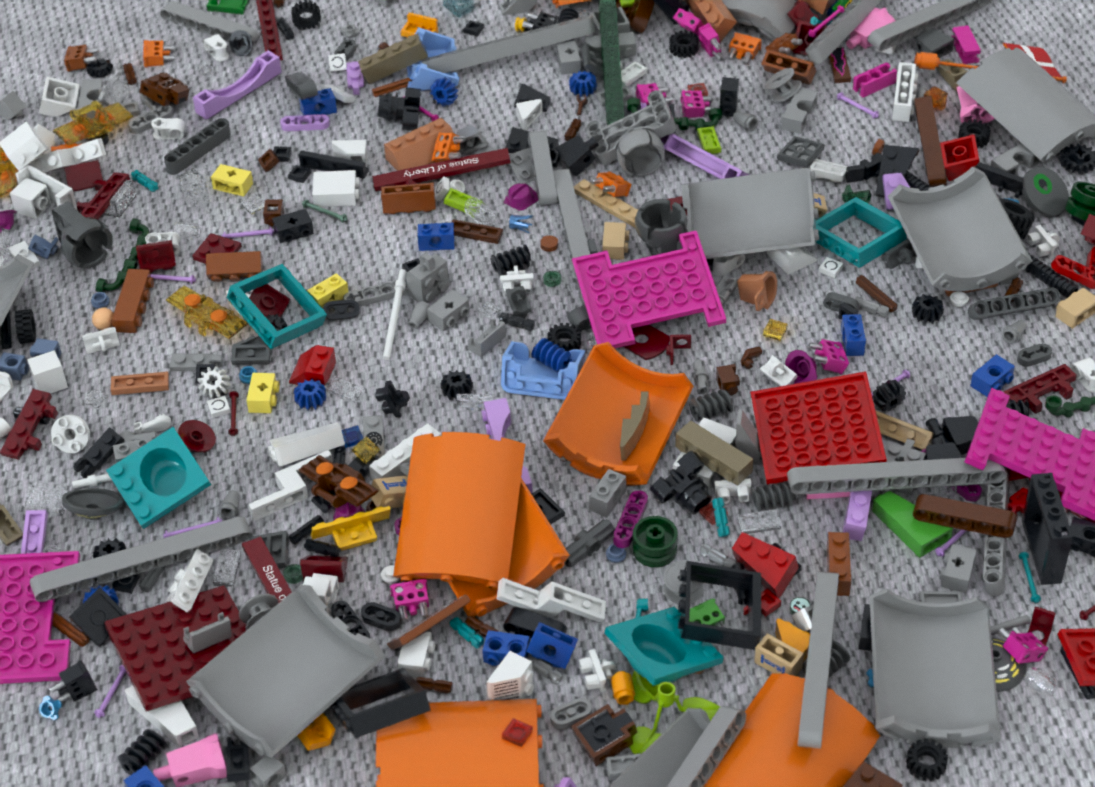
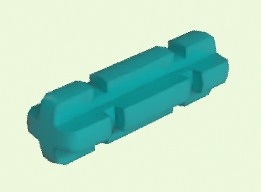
[131,170,159,192]
[712,498,730,537]
[450,617,484,648]

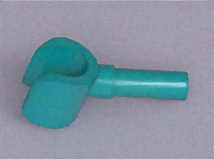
[635,599,648,618]

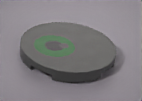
[1022,166,1069,218]

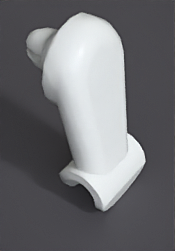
[134,413,171,435]

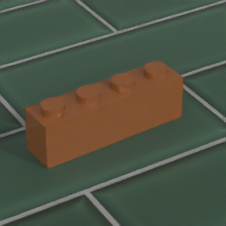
[111,269,154,333]

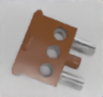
[765,33,803,55]
[63,44,99,72]

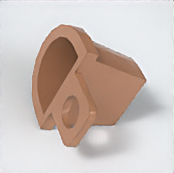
[737,271,777,311]

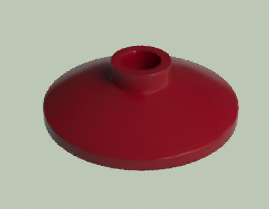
[178,420,216,453]

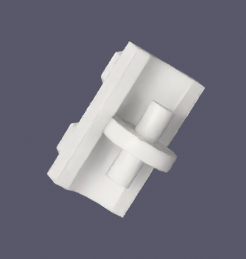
[1027,225,1060,259]
[500,265,533,295]
[82,327,120,354]
[760,355,798,386]
[714,478,751,504]
[579,649,616,693]

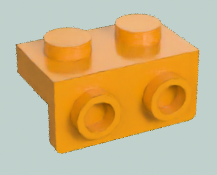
[401,12,438,37]
[297,713,335,751]

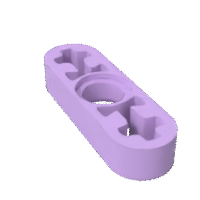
[280,114,330,131]

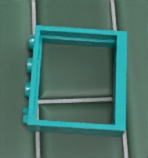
[816,197,907,268]
[226,264,327,349]

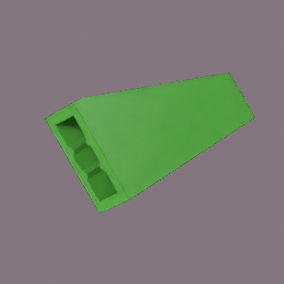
[872,491,953,558]

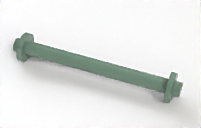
[302,199,348,223]

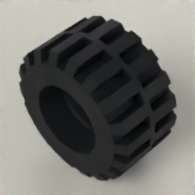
[999,198,1035,240]

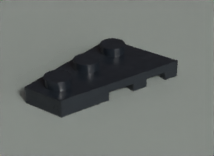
[505,127,559,155]
[876,145,920,197]

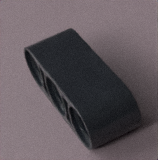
[503,607,567,648]

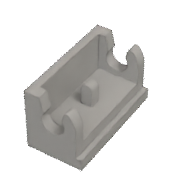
[467,318,506,357]
[183,612,232,653]

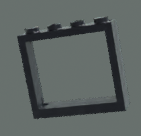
[1022,473,1073,585]
[678,561,761,650]
[330,668,431,738]

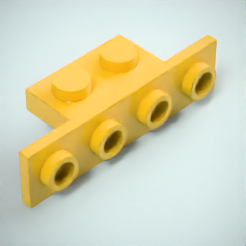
[311,506,391,551]

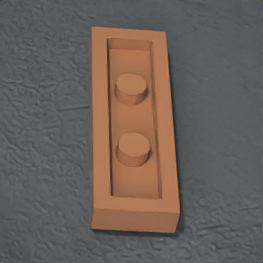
[110,371,169,395]

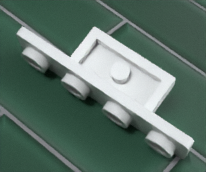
[166,549,214,612]

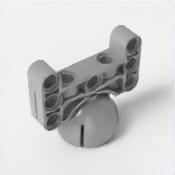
[586,90,677,177]

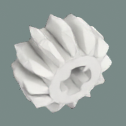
[198,366,230,399]

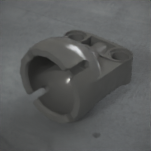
[635,199,688,256]
[52,201,113,268]

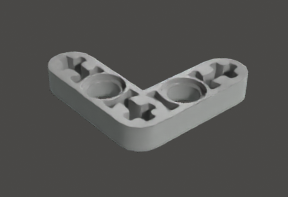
[129,93,173,134]

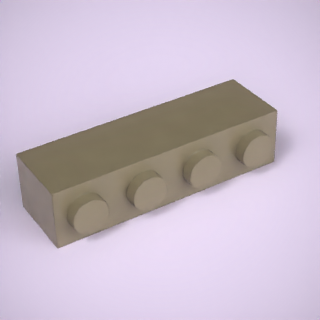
[358,33,428,84]
[675,420,753,486]

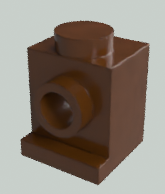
[263,199,285,226]
[716,364,740,395]

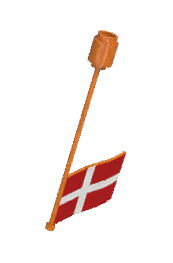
[914,43,1067,83]

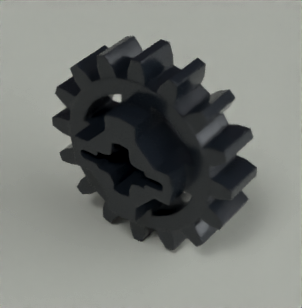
[1059,143,1095,174]

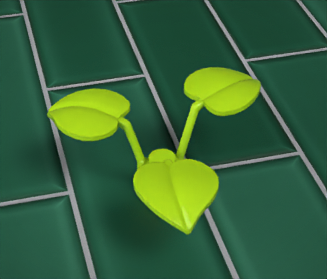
[629,671,720,754]

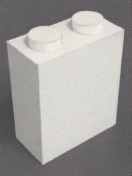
[312,170,360,207]

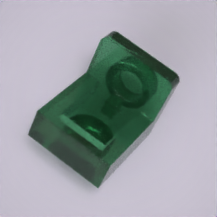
[842,185,872,204]

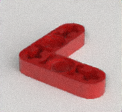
[1051,246,1095,289]

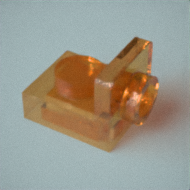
[924,86,948,111]

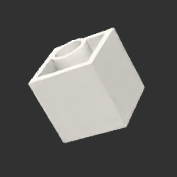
[10,178,52,219]
[27,350,68,394]

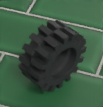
[291,0,321,30]
[669,31,699,58]
[958,119,991,149]
[15,309,36,344]
[547,323,581,351]
[906,739,948,782]

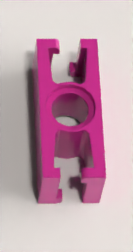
[951,25,981,64]
[853,62,897,98]

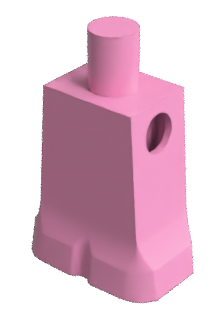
[846,8,895,49]
[956,86,995,124]
[153,733,227,787]

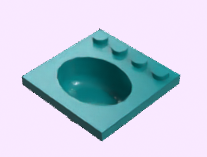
[106,427,212,529]
[604,607,724,686]

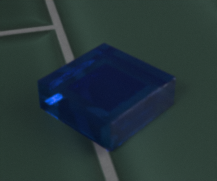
[342,425,364,448]

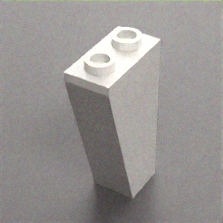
[268,422,345,466]
[124,685,199,747]

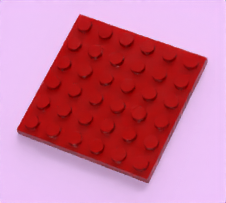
[750,371,887,485]

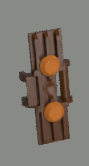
[298,455,379,508]

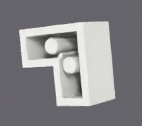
[300,573,339,615]

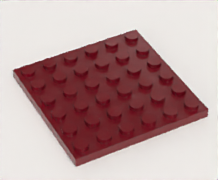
[104,585,246,712]

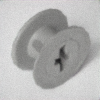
[765,68,802,102]
[663,561,704,604]
[239,594,278,630]

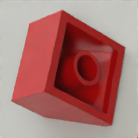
[940,134,980,181]
[289,345,336,388]

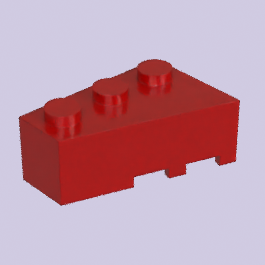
[732,532,799,598]

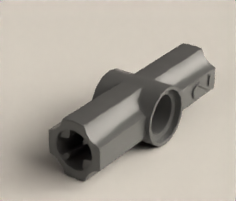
[564,519,615,567]

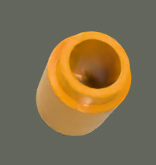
[611,671,635,705]

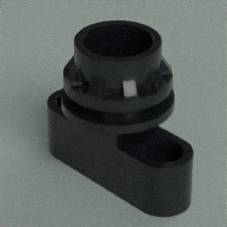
[378,87,421,131]
[650,451,712,515]

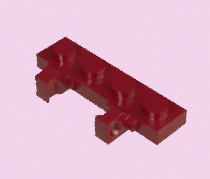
[76,172,130,220]
[1003,364,1077,414]
[0,389,58,460]

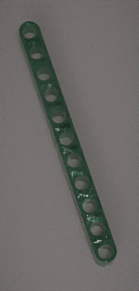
[599,0,624,126]

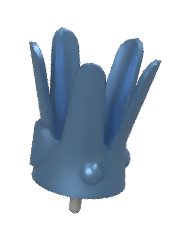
[506,215,533,233]

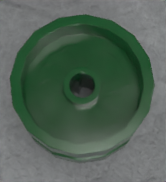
[1065,181,1095,220]
[633,516,678,568]

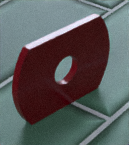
[624,325,670,360]

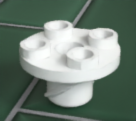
[51,414,90,453]

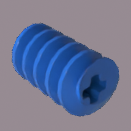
[531,338,572,372]

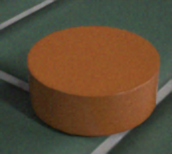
[872,138,885,155]
[540,235,558,252]

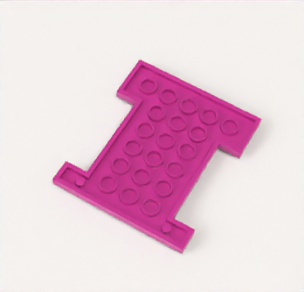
[572,230,726,348]
[964,388,1095,520]
[0,551,80,684]

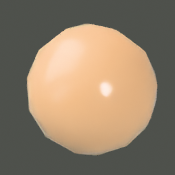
[92,308,114,330]

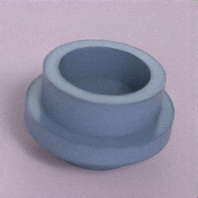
[91,292,110,309]
[606,544,626,563]

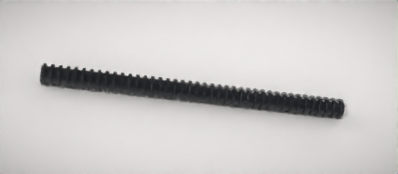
[904,171,1079,298]

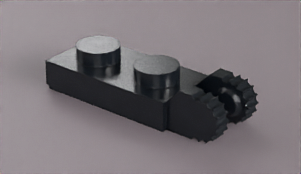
[73,427,124,478]
[226,737,250,782]

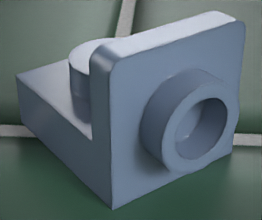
[28,234,59,259]

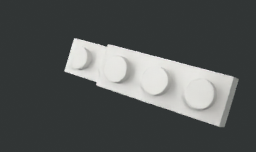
[29,138,106,173]
[248,450,333,521]
[496,578,606,622]

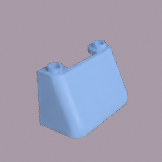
[407,27,459,91]
[501,341,585,400]

